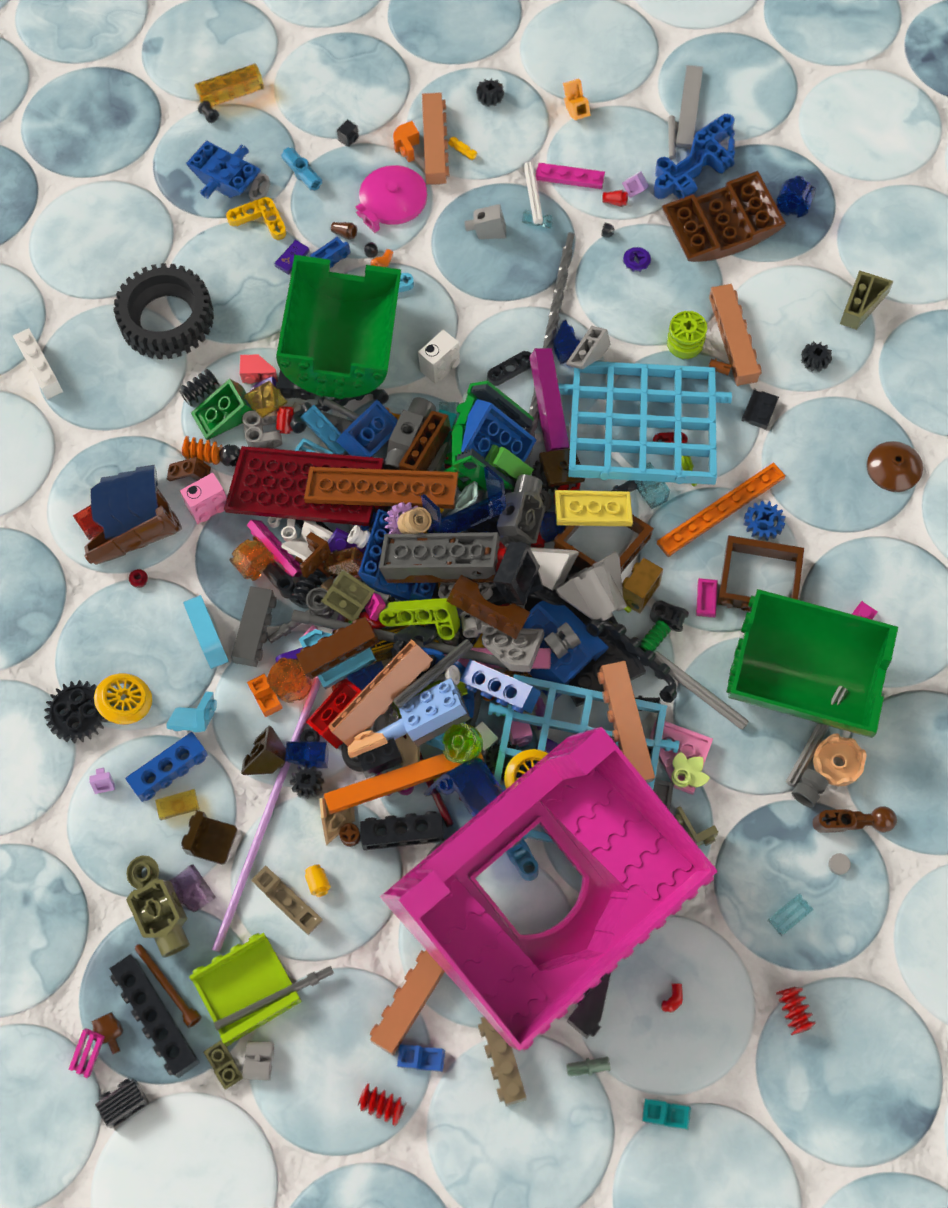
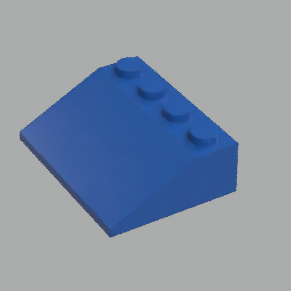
[461,399,537,476]

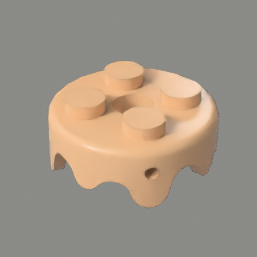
[813,733,867,786]

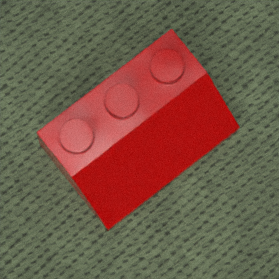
[306,678,362,749]

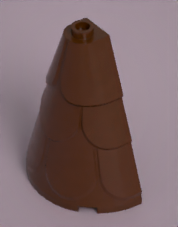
[84,487,182,565]

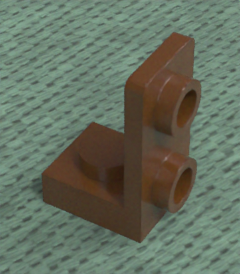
[167,457,211,481]
[300,532,331,578]

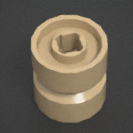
[397,507,432,534]

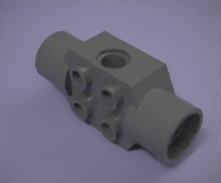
[383,397,436,470]

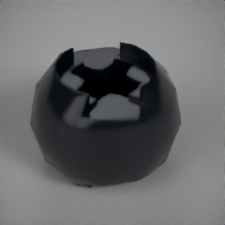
[219,444,241,467]

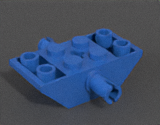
[186,140,261,199]

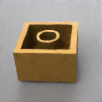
[622,557,663,614]

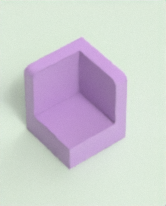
[622,171,649,198]

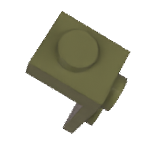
[674,806,719,846]

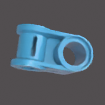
[506,839,538,881]

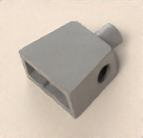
[465,204,506,239]

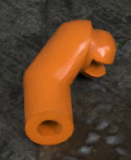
[371,249,394,267]

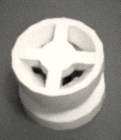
[347,525,370,549]

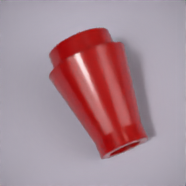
[602,190,628,207]

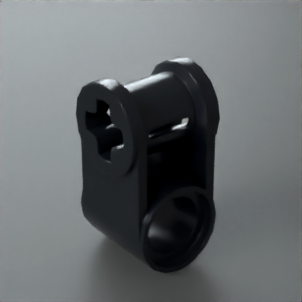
[650,600,689,632]

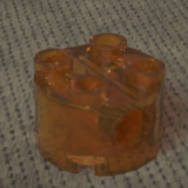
[229,537,275,581]
[267,657,312,703]

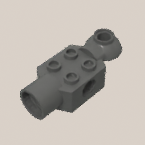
[497,475,545,548]

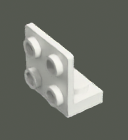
[281,520,333,562]

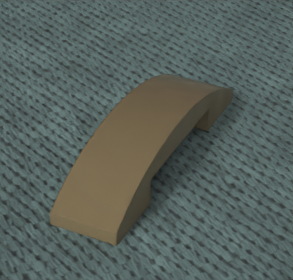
[251,866,323,935]

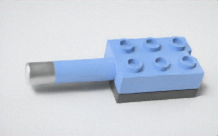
[355,678,471,759]

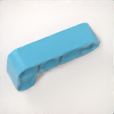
[183,595,229,669]

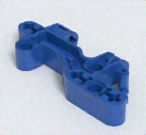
[654,114,735,199]

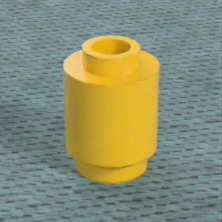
[305,864,331,897]

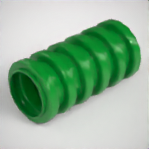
[640,621,671,652]

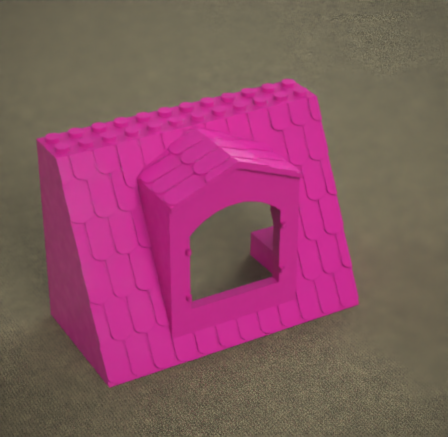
[380,727,718,1051]

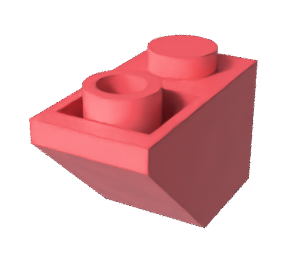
[240,354,278,384]

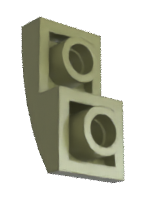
[203,1040,243,1090]

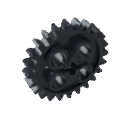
[44,680,108,743]

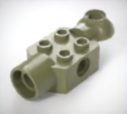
[126,855,190,958]

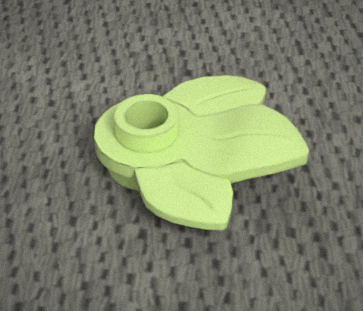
[671,752,710,788]

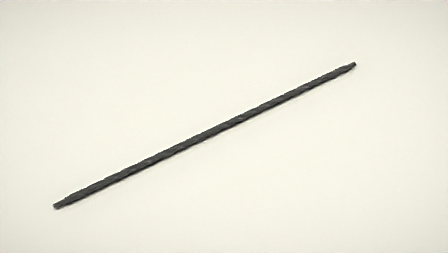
[463,232,574,733]

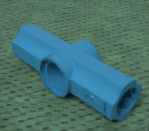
[281,147,322,191]

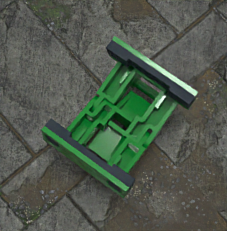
[443,381,534,496]

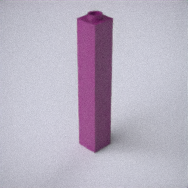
[530,348,569,452]

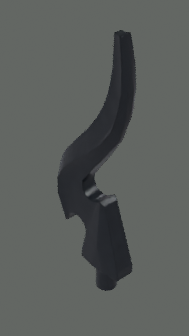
[393,589,440,651]

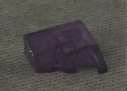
[169,864,216,912]

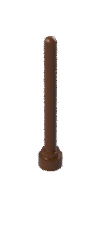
[135,944,202,1028]

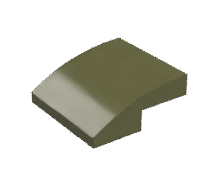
[321,569,375,622]

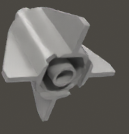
[555,552,627,621]

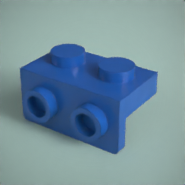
[310,237,351,268]

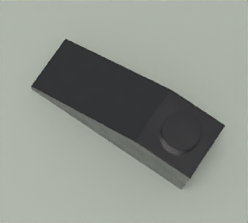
[567,973,611,1039]

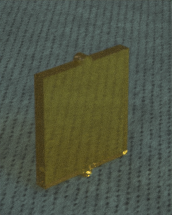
[244,380,288,418]

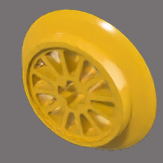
[94,673,152,724]
[504,749,548,789]

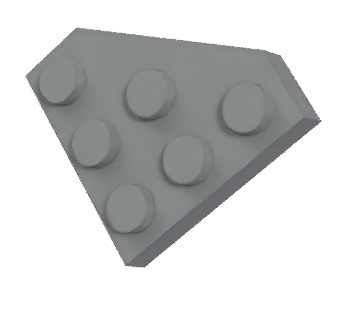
[482,628,544,672]

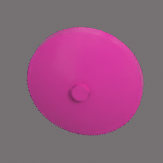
[359,165,427,225]

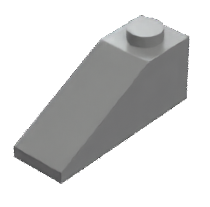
[566,326,611,370]

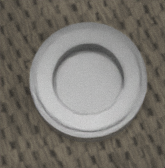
[828,853,851,875]

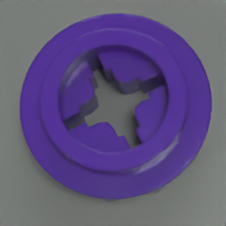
[623,247,651,272]

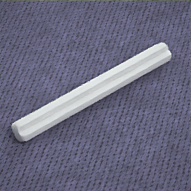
[524,162,543,224]

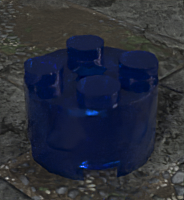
[776,176,816,218]

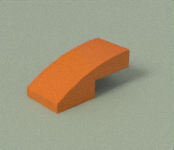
[247,674,283,717]

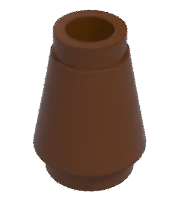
[331,222,357,240]

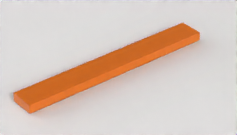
[656,462,785,557]
[323,742,484,814]

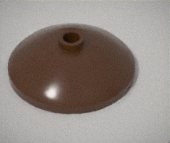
[866,441,923,492]

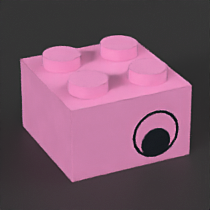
[180,473,227,524]

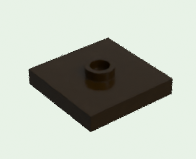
[539,448,586,487]

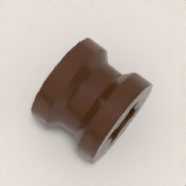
[339,823,361,847]

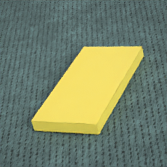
[555,490,633,527]

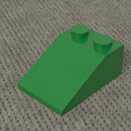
[191,378,256,440]

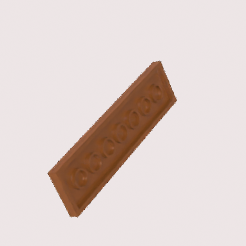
[304,467,459,509]

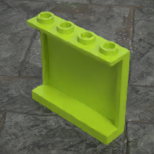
[189,932,302,1046]

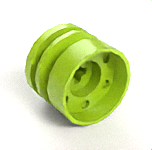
[667,311,707,359]

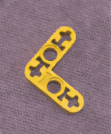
[226,197,287,240]

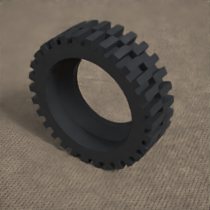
[113,263,214,359]

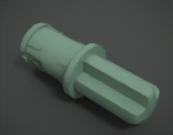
[566,1056,611,1077]

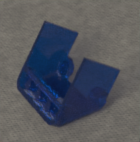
[421,466,506,533]
[423,757,503,817]

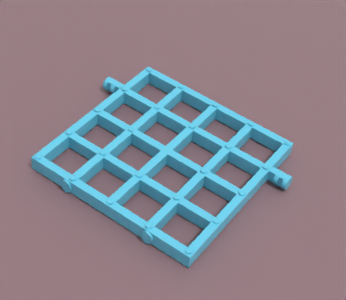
[558,361,732,485]
[488,674,679,843]

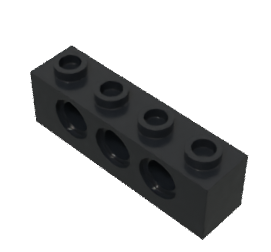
[360,811,444,851]

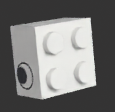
[418,330,460,384]

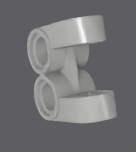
[242,408,282,448]

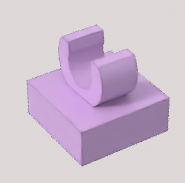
[89,768,115,794]

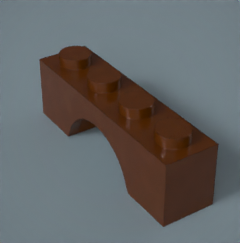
[446,575,531,639]

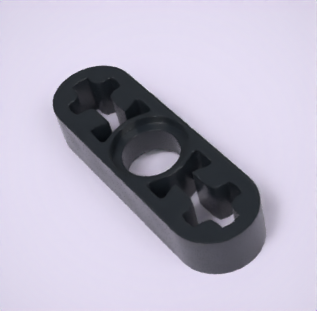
[487,351,532,386]

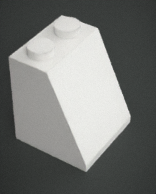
[530,547,579,590]

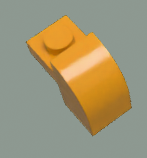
[563,78,591,120]

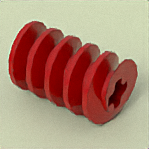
[776,987,816,1035]
[358,1083,407,1126]

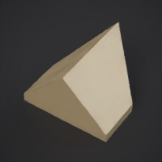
[319,798,355,846]

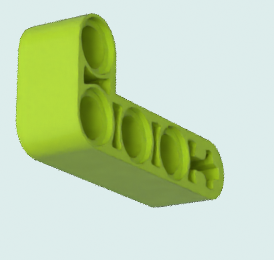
[379,598,460,640]

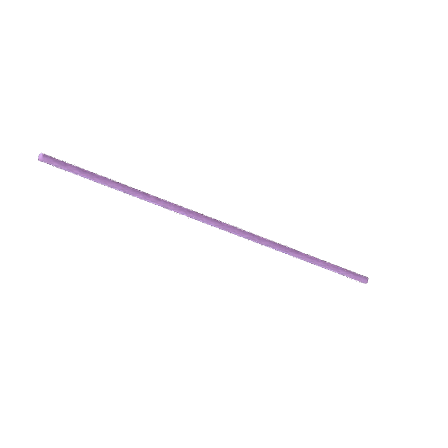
[212,561,362,952]

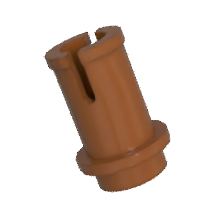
[708,358,732,376]

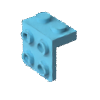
[166,692,217,733]

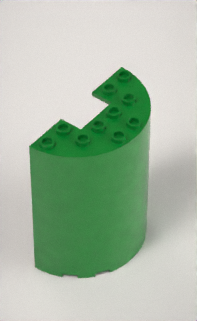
[276,255,402,399]
[726,589,898,738]

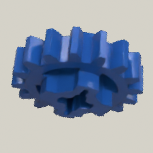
[744,501,786,541]

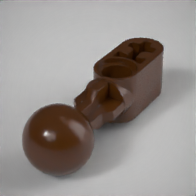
[812,806,897,833]

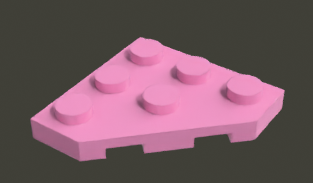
[649,718,713,795]

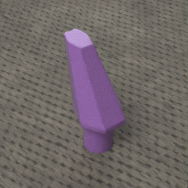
[535,698,546,731]

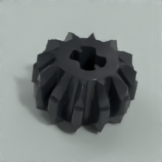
[476,78,504,107]
[801,341,832,372]
[290,764,324,799]

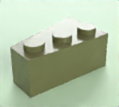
[840,270,894,330]

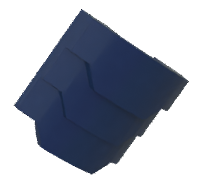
[91,465,158,540]

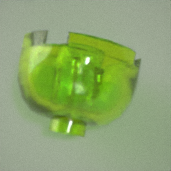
[442,723,483,764]

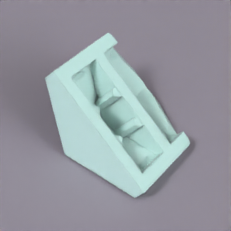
[445,481,478,517]

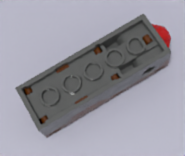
[379,532,507,583]

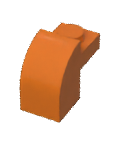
[393,121,420,162]

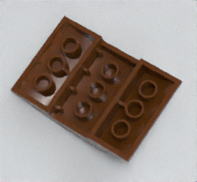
[662,171,786,262]

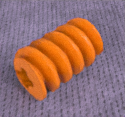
[182,436,223,465]

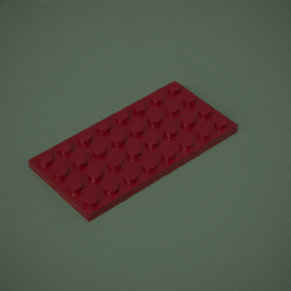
[224,446,385,526]

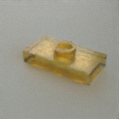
[155,789,200,821]

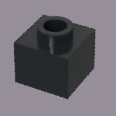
[337,119,359,147]

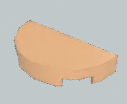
[348,730,388,758]

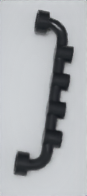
[290,388,389,433]
[586,619,677,703]

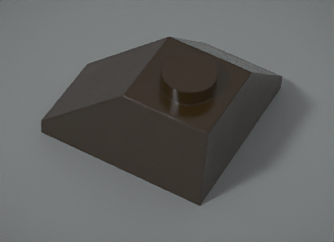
[241,725,286,775]

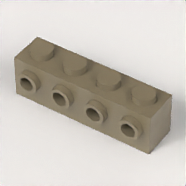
[478,1017,527,1106]

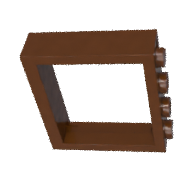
[553,514,654,574]
[717,535,804,612]

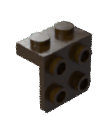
[181,810,238,865]

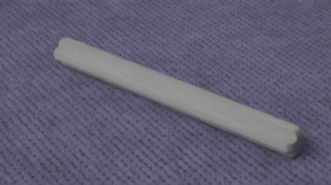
[654,651,749,730]
[786,686,848,787]

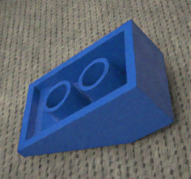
[336,400,398,457]

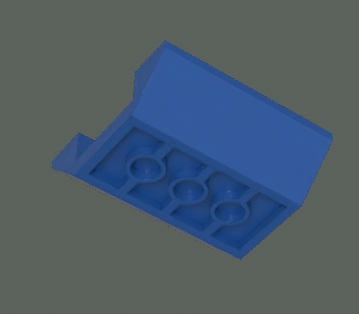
[358,509,439,601]
[523,601,609,702]

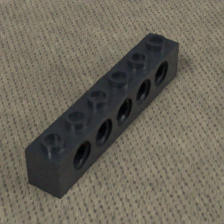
[109,954,200,1078]

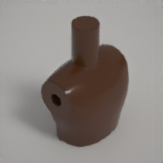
[91,1012,123,1055]

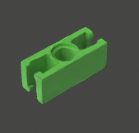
[484,444,534,481]

